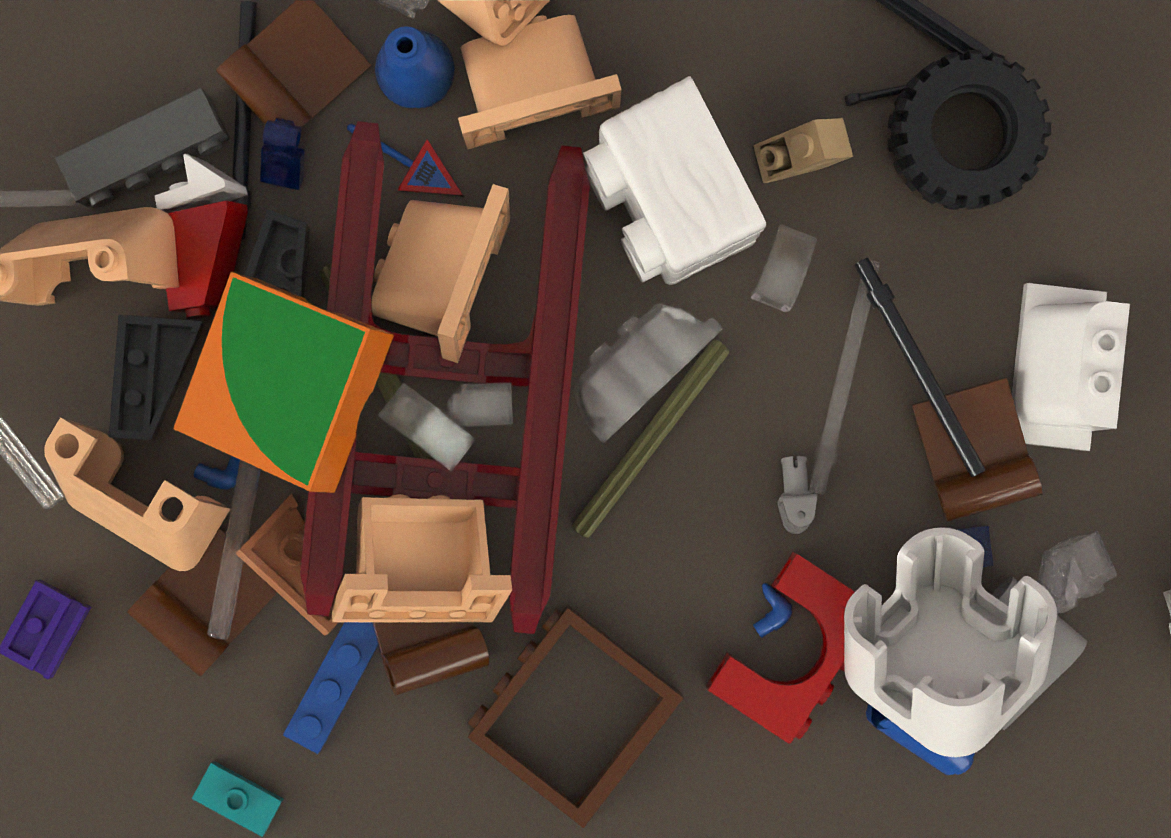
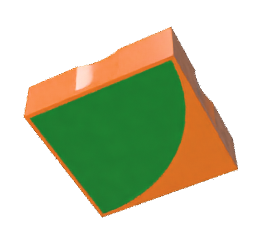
[173,272,394,493]

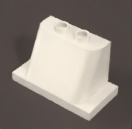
[1012,283,1130,451]

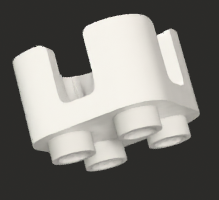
[844,528,1057,757]

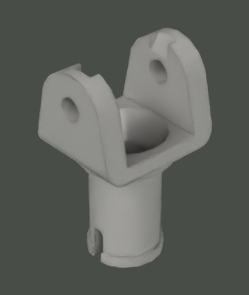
[777,456,817,534]

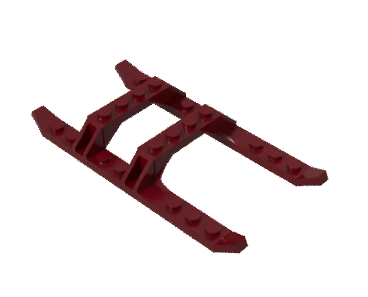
[300,121,590,634]

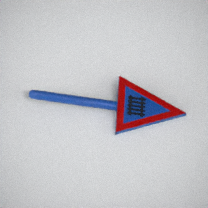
[347,124,464,196]

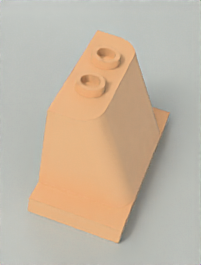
[458,15,621,149]
[371,184,510,363]
[332,494,512,622]

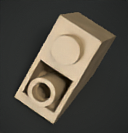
[753,118,853,183]

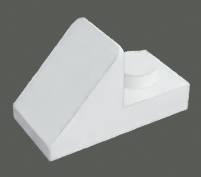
[155,154,247,213]

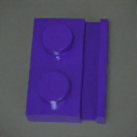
[0,579,91,679]

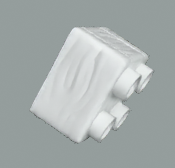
[583,76,766,285]

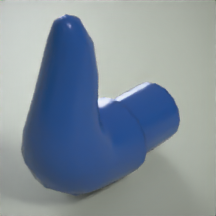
[194,456,242,490]
[753,583,792,638]

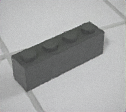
[55,88,230,208]

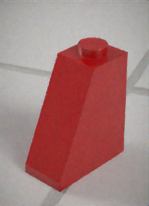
[166,201,248,319]

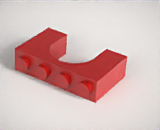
[705,552,855,744]

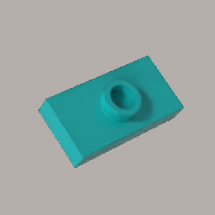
[192,761,284,837]

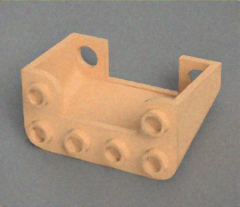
[44,417,230,571]

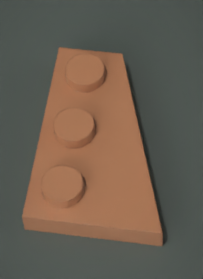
[235,494,342,636]

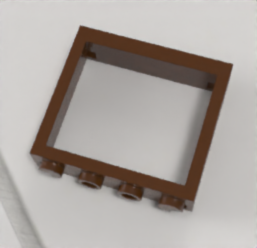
[467,605,684,828]

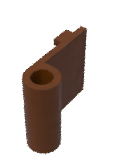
[216,0,371,144]
[911,377,1042,522]
[127,527,277,677]
[372,622,489,696]

